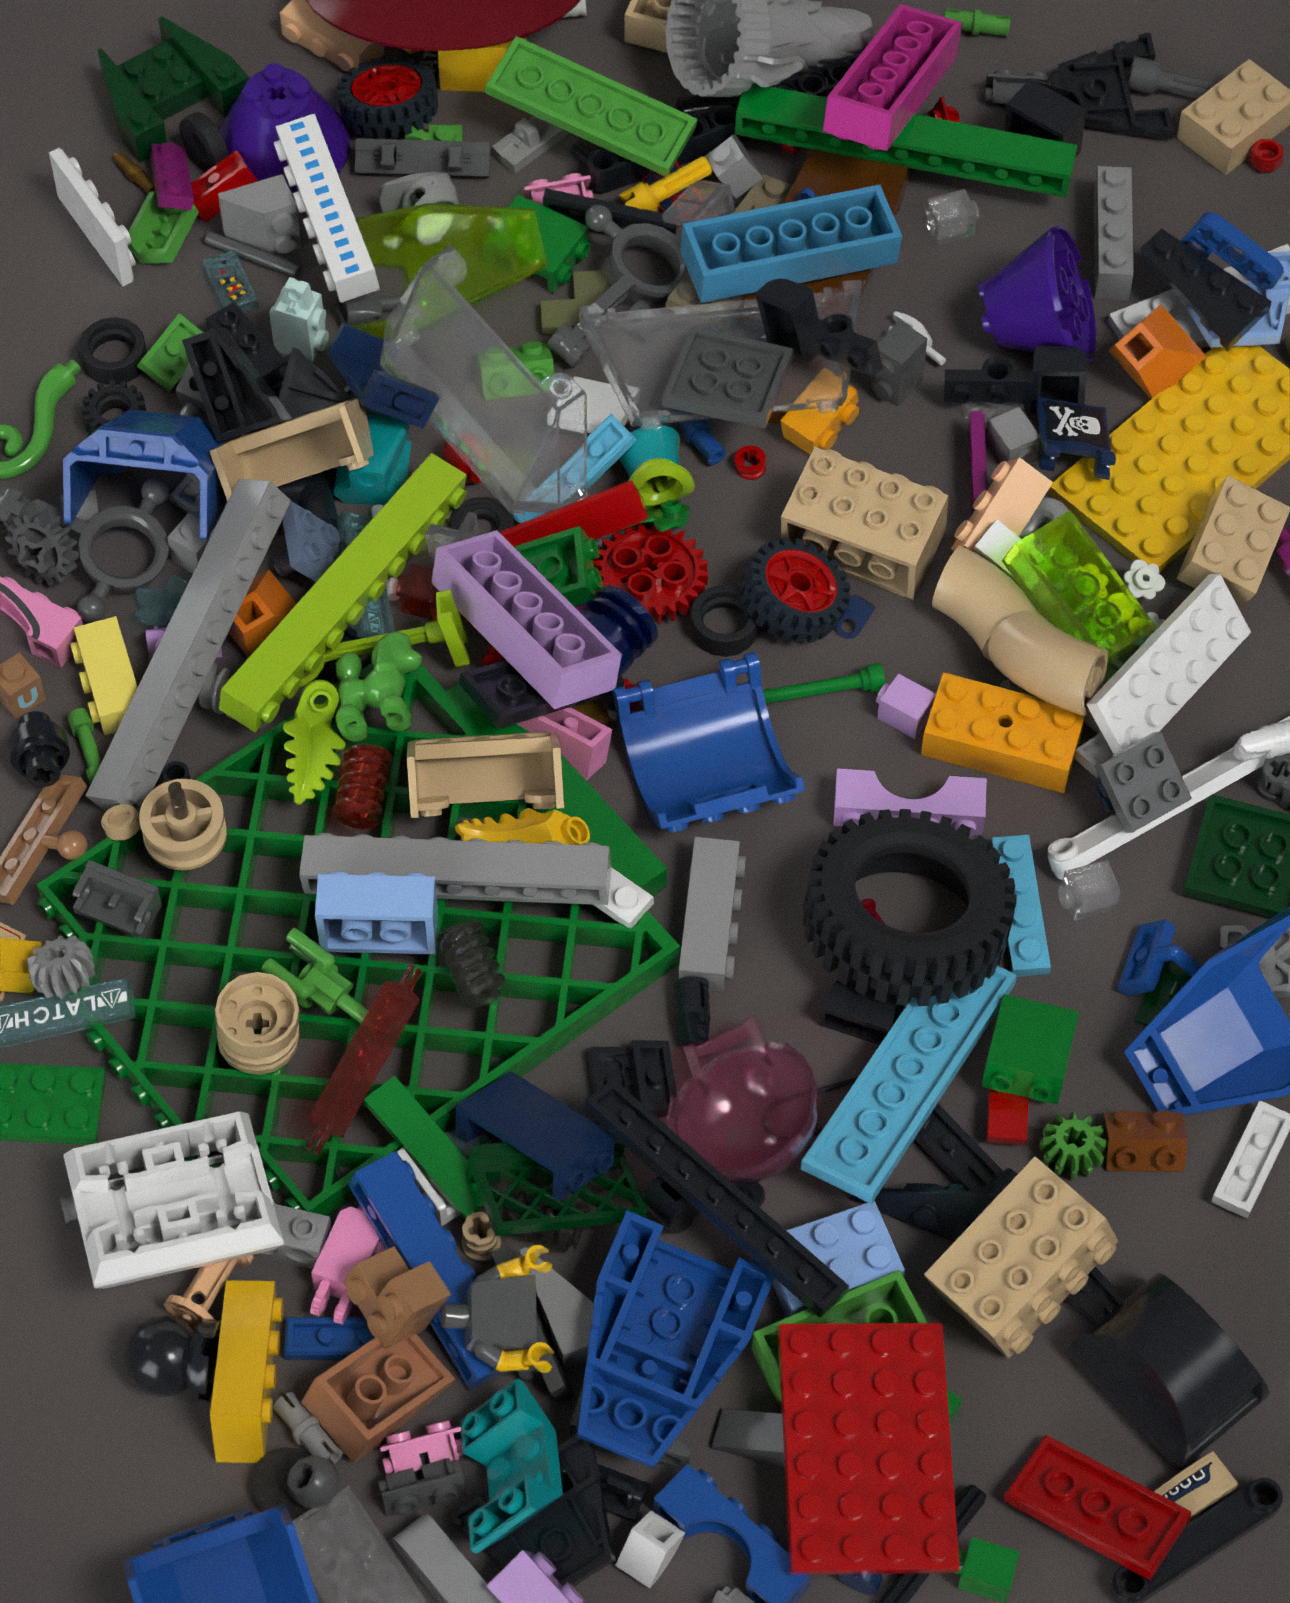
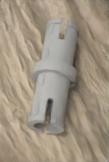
[273,1392,343,1465]

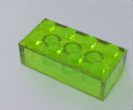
[1002,510,1156,665]

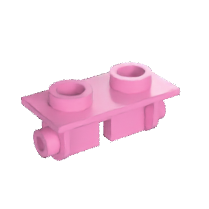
[522,173,593,205]
[379,1420,465,1475]

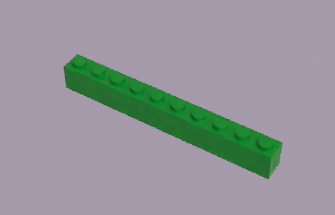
[735,83,1078,198]

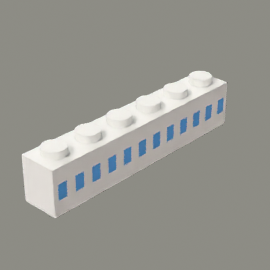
[274,114,380,303]

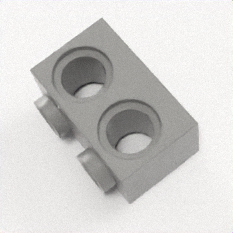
[253,1204,332,1270]

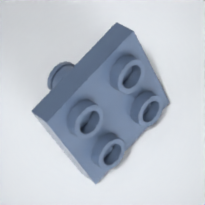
[273,501,341,582]

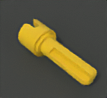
[619,157,712,212]

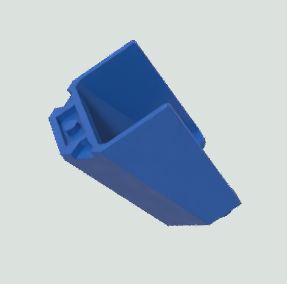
[63,410,227,539]
[123,1505,319,1603]

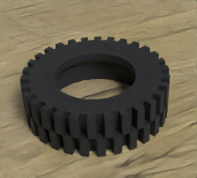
[802,809,1017,1006]

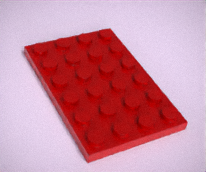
[778,1323,960,1575]

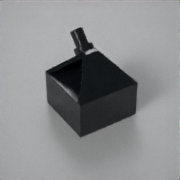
[1004,73,1086,158]

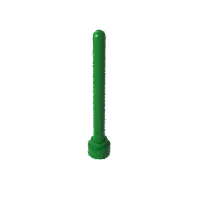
[763,662,886,704]

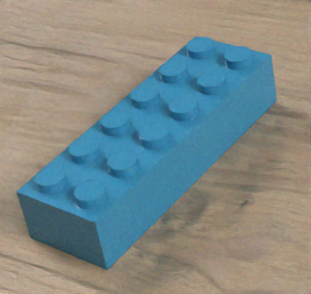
[680,185,902,303]

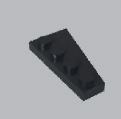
[1139,228,1272,351]

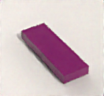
[967,411,987,516]

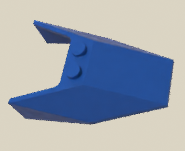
[1124,906,1290,1115]

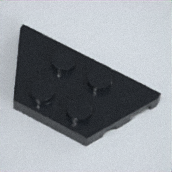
[279,347,352,420]

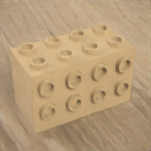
[781,447,949,600]
[924,1157,1118,1359]

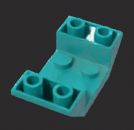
[460,1378,563,1554]

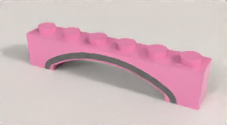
[0,577,83,669]

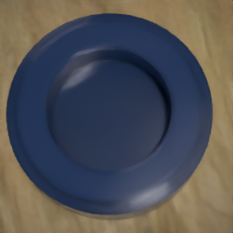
[839,1574,883,1595]

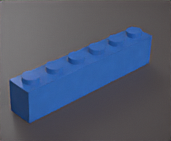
[348,1151,504,1391]

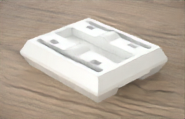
[63,1111,284,1289]

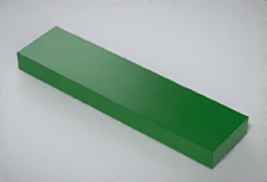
[363,1075,484,1221]

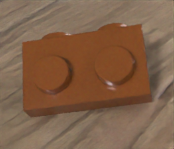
[1103,1110,1188,1172]

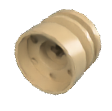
[215,972,299,1075]

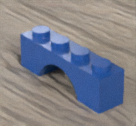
[653,1463,811,1603]

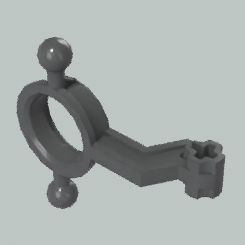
[547,205,688,367]
[0,477,170,623]

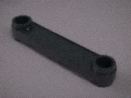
[1111,1478,1283,1603]

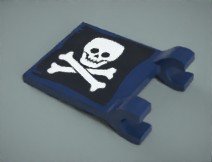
[1036,397,1116,480]

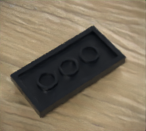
[459,660,624,729]

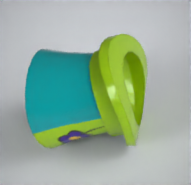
[619,425,695,509]

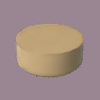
[101,804,140,841]

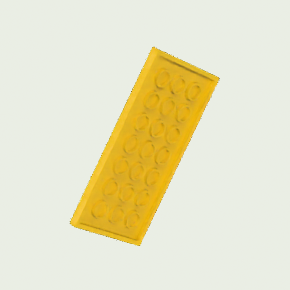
[1047,345,1290,574]

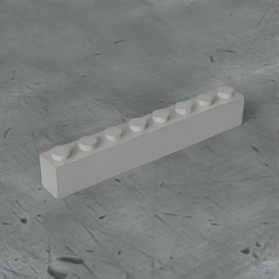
[299,833,612,905]

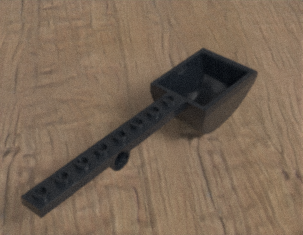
[915,1103,1270,1471]

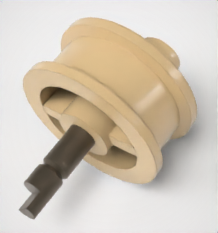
[139,779,227,870]

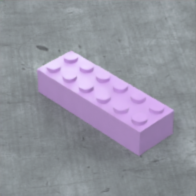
[431,530,622,709]

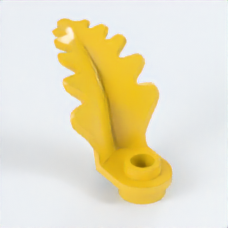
[455,808,590,845]

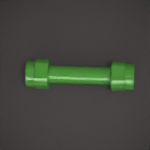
[67,708,102,785]

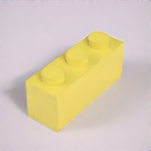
[70,616,138,736]

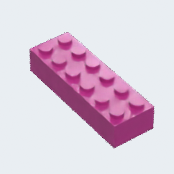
[823,4,962,151]

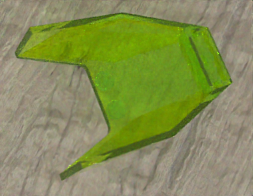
[352,203,548,344]

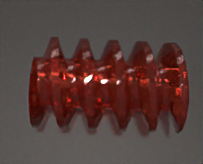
[333,744,392,830]

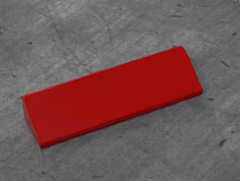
[499,480,648,547]

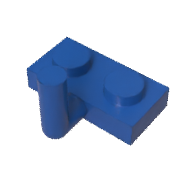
[1117,919,1202,996]

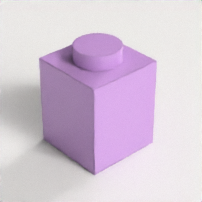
[876,673,936,739]

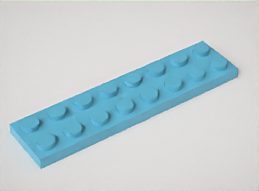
[801,966,1017,1204]

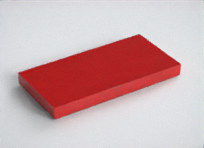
[1004,1435,1192,1580]

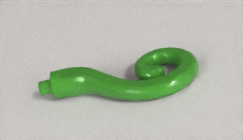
[0,359,81,479]

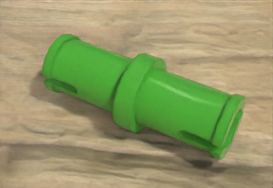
[944,7,1011,37]

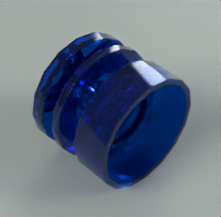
[579,585,658,677]

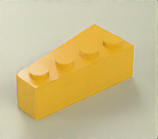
[210,1280,283,1463]

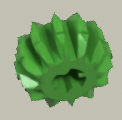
[1039,1111,1107,1181]

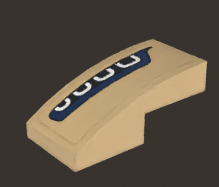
[1154,1451,1238,1523]

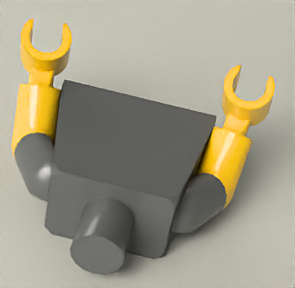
[441,1245,554,1373]

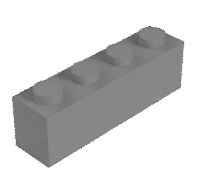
[1093,166,1134,300]
[678,837,746,992]

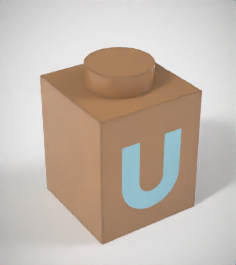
[0,652,46,719]

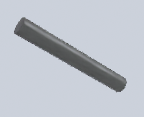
[205,231,301,278]

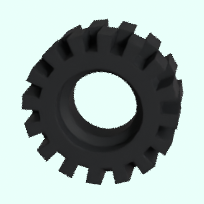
[82,380,147,435]

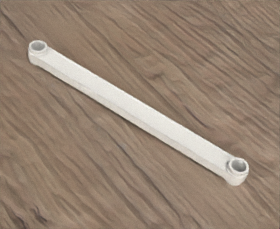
[1048,716,1290,880]

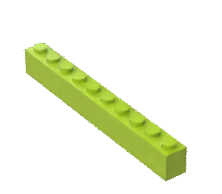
[219,453,467,732]

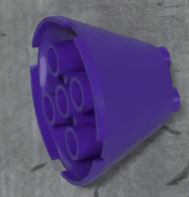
[219,63,350,194]
[978,225,1097,363]

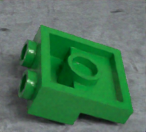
[514,526,602,607]

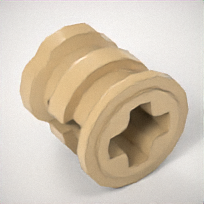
[461,1212,501,1262]

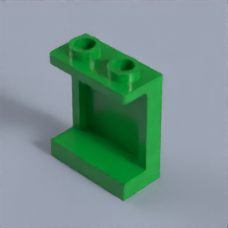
[483,194,591,294]
[982,994,1079,1104]

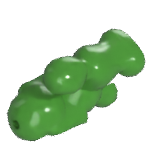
[336,631,422,742]

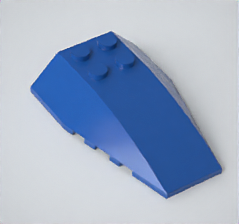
[576,1210,774,1469]

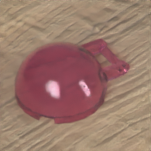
[667,1015,820,1184]

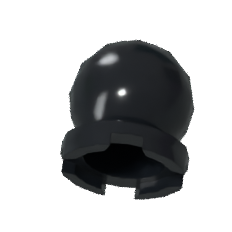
[124,1315,221,1403]

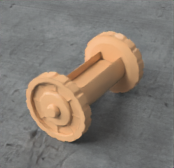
[164,1255,253,1329]

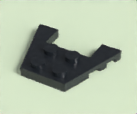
[1057,32,1174,140]
[449,1435,615,1587]

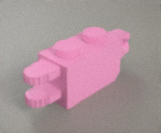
[310,1206,386,1325]

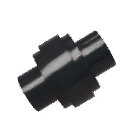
[8,711,70,787]

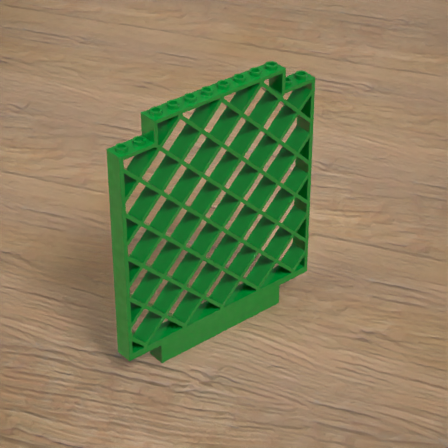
[37,663,680,1216]

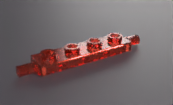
[305,964,423,1155]

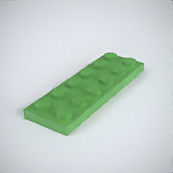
[485,36,697,177]

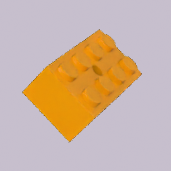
[921,672,1085,793]

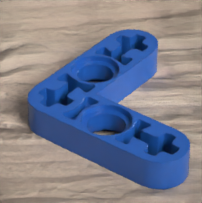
[1180,212,1284,289]

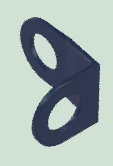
[836,594,877,639]

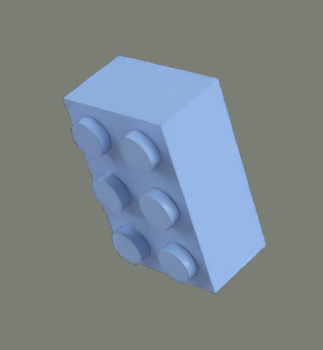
[315,871,438,954]
[772,1200,905,1318]

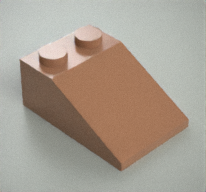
[301,1334,455,1463]

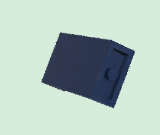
[326,323,439,428]
[455,1071,615,1201]

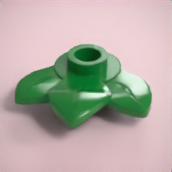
[627,500,690,532]

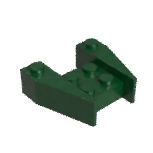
[97,16,249,163]

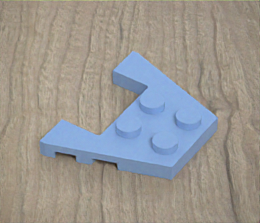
[1176,251,1290,348]

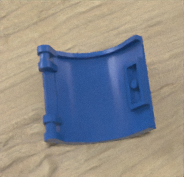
[612,652,805,832]

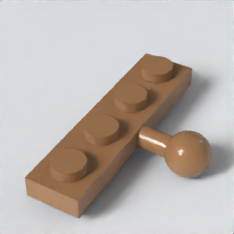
[0,774,88,905]

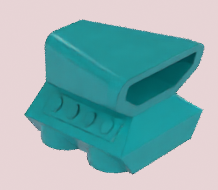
[334,413,412,505]

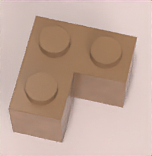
[343,1246,451,1349]

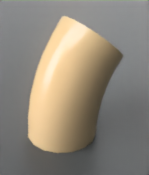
[932,545,1040,661]
[988,611,1108,716]

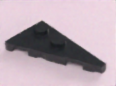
[850,1183,1001,1242]

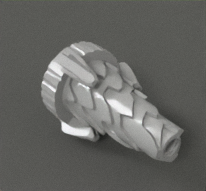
[665,0,873,97]

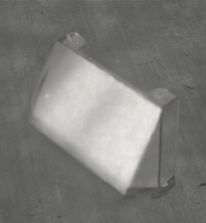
[380,245,589,515]
[579,280,862,430]

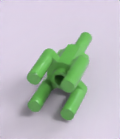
[261,927,383,1033]

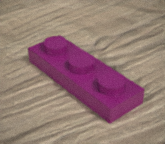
[149,143,194,210]

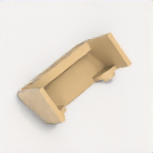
[210,397,374,502]
[407,732,564,818]

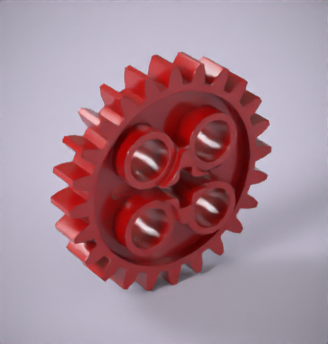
[593,523,709,625]

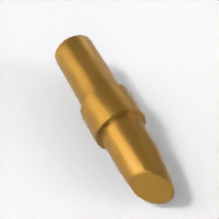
[112,153,155,195]

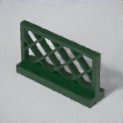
[466,1137,648,1236]

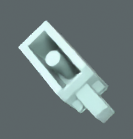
[269,277,329,362]

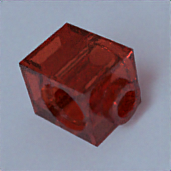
[396,564,440,621]

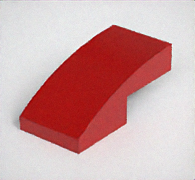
[986,1088,1029,1146]

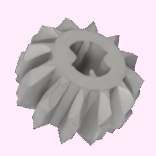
[27,935,95,999]

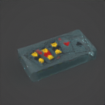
[202,250,259,312]

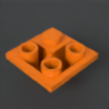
[1108,304,1207,399]
[228,569,296,657]

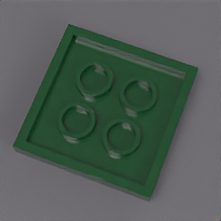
[1183,794,1290,918]

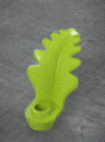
[283,680,346,805]

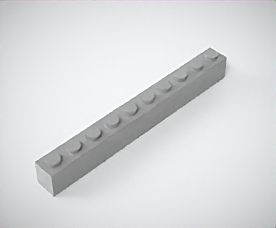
[86,479,291,814]

